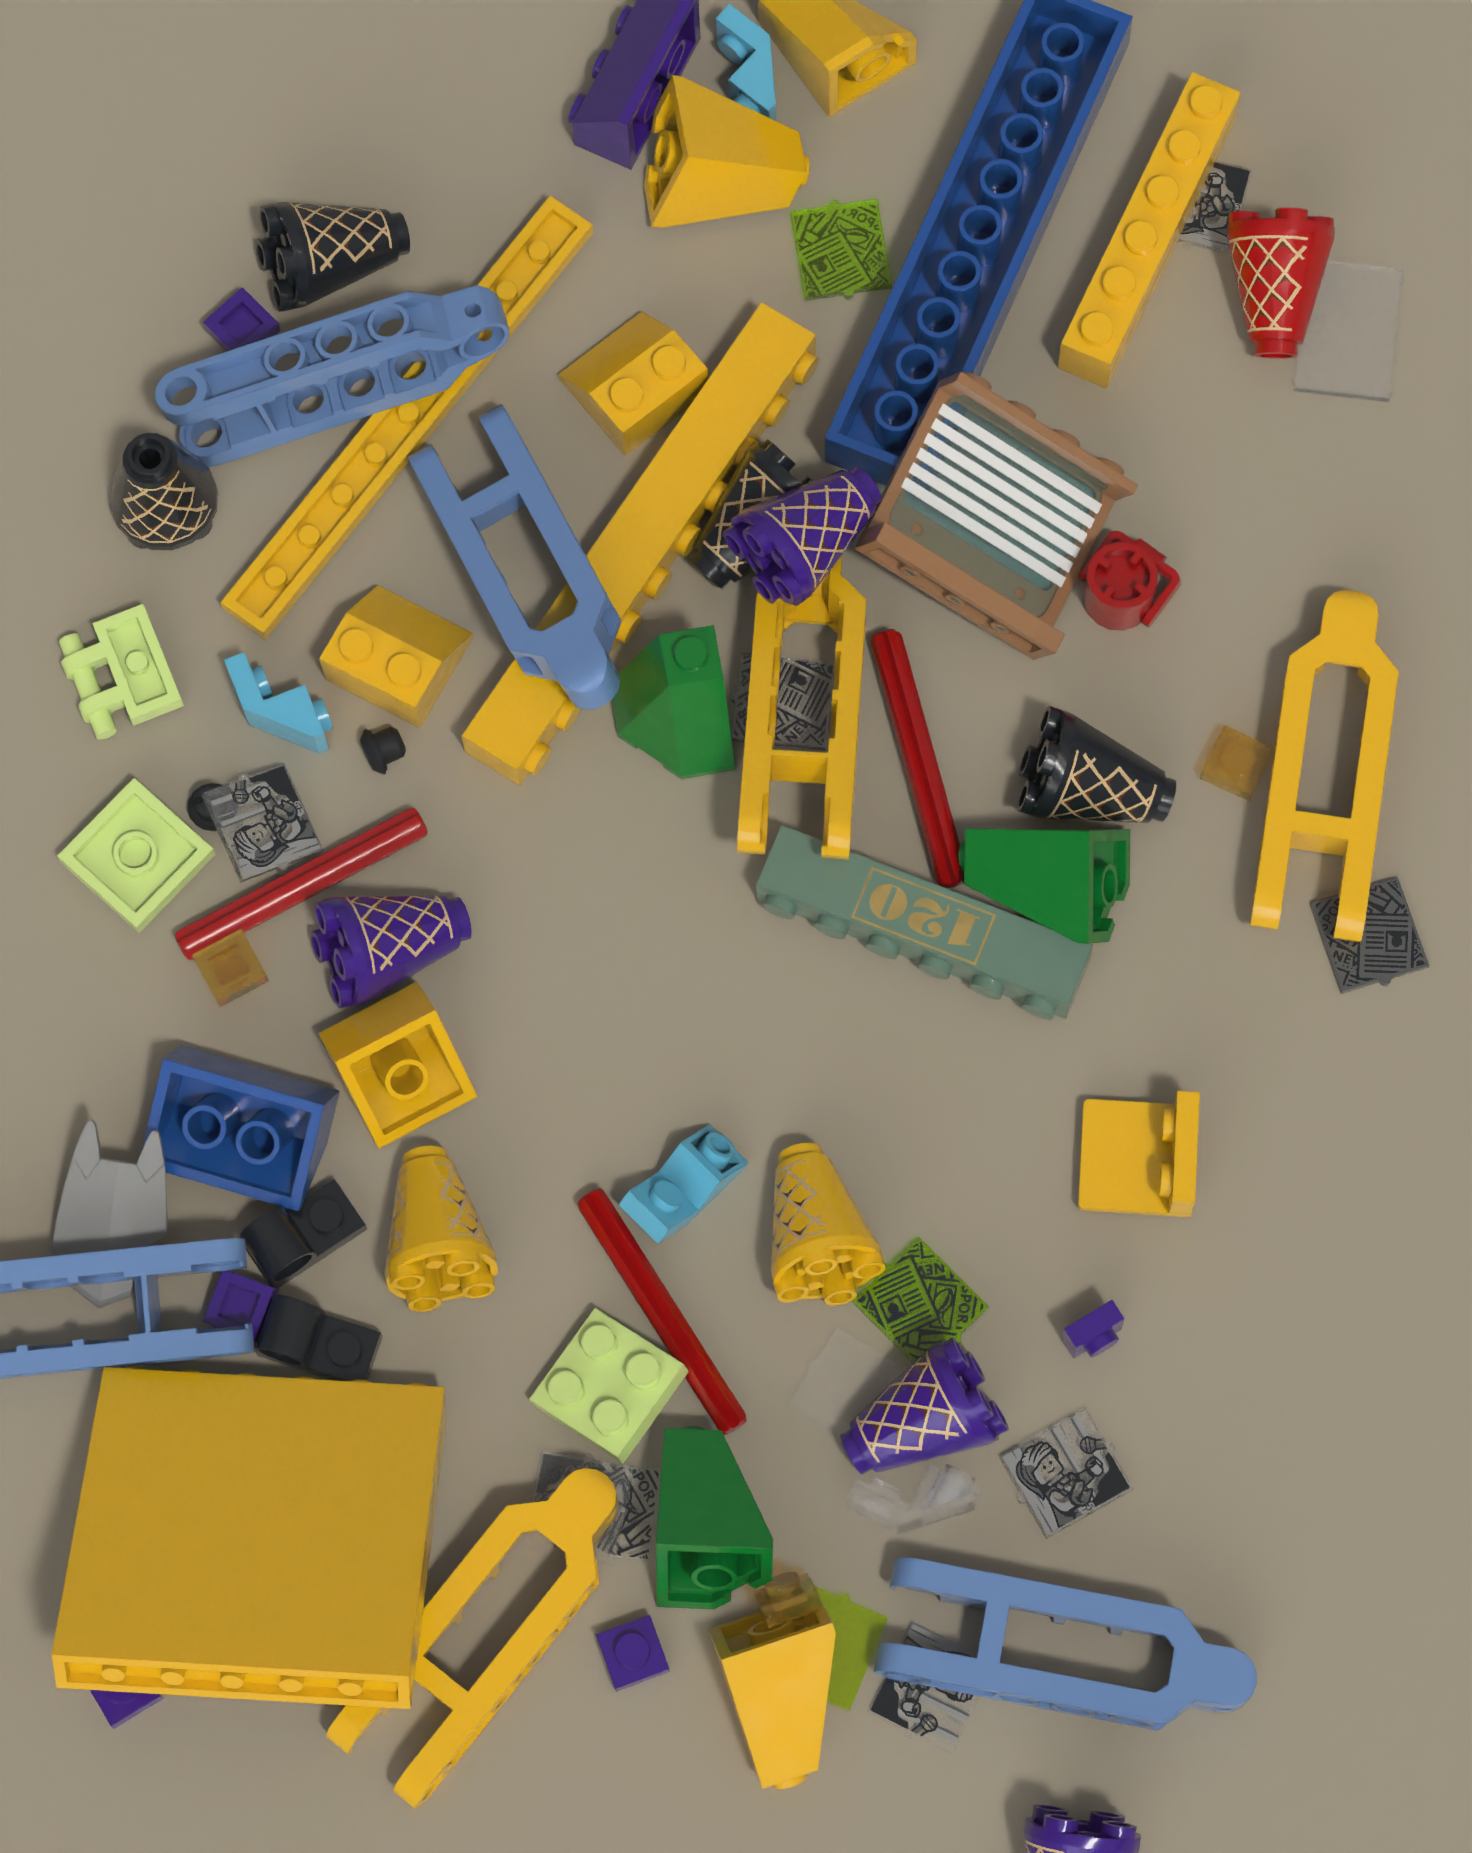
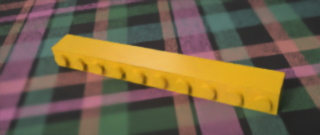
[462,302,819,786]

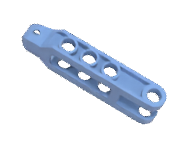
[155,286,510,467]
[408,404,622,710]
[0,1238,254,1379]
[874,1557,1257,1731]

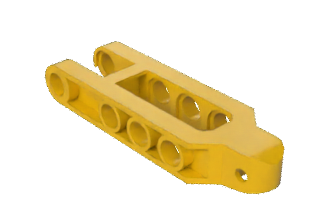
[737,556,867,860]
[1250,590,1399,942]
[326,1468,619,1810]

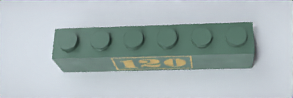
[756,825,1093,1020]

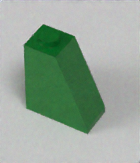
[612,625,735,779]
[959,828,1130,944]
[656,1426,773,1610]

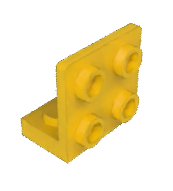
[1078,1091,1200,1217]

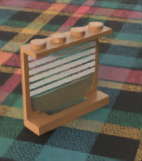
[854,372,1138,660]

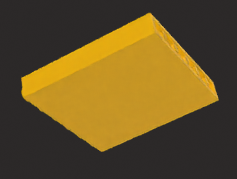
[51,1366,446,1709]

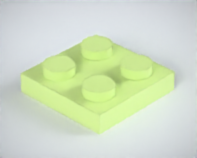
[57,778,216,933]
[529,1308,689,1464]

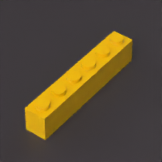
[1058,72,1241,389]

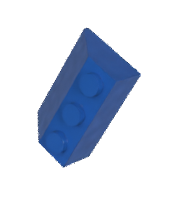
[141,1045,340,1211]

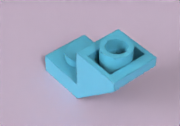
[716,3,776,121]
[224,652,333,754]
[619,1124,749,1244]

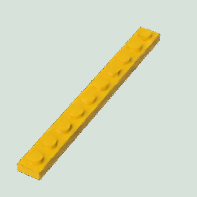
[220,195,594,640]

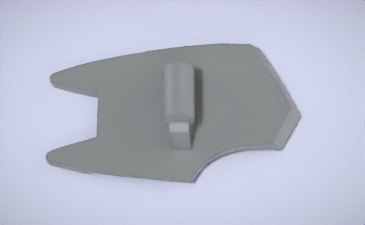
[52,1120,167,1308]

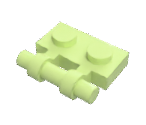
[59,604,184,740]

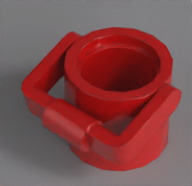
[1078,531,1181,631]

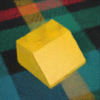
[558,311,708,456]
[319,585,473,728]
[318,982,478,1149]

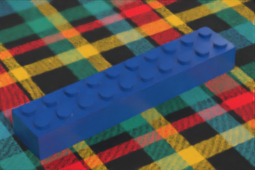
[825,0,1133,501]

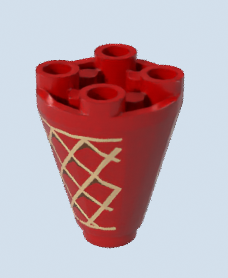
[1227,208,1335,359]

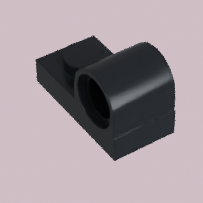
[240,1179,367,1289]
[255,1294,383,1381]

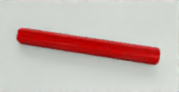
[871,629,964,888]
[175,808,428,960]
[578,1188,747,1435]

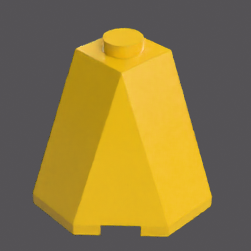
[758,0,917,117]
[644,75,810,228]
[708,1607,836,1789]

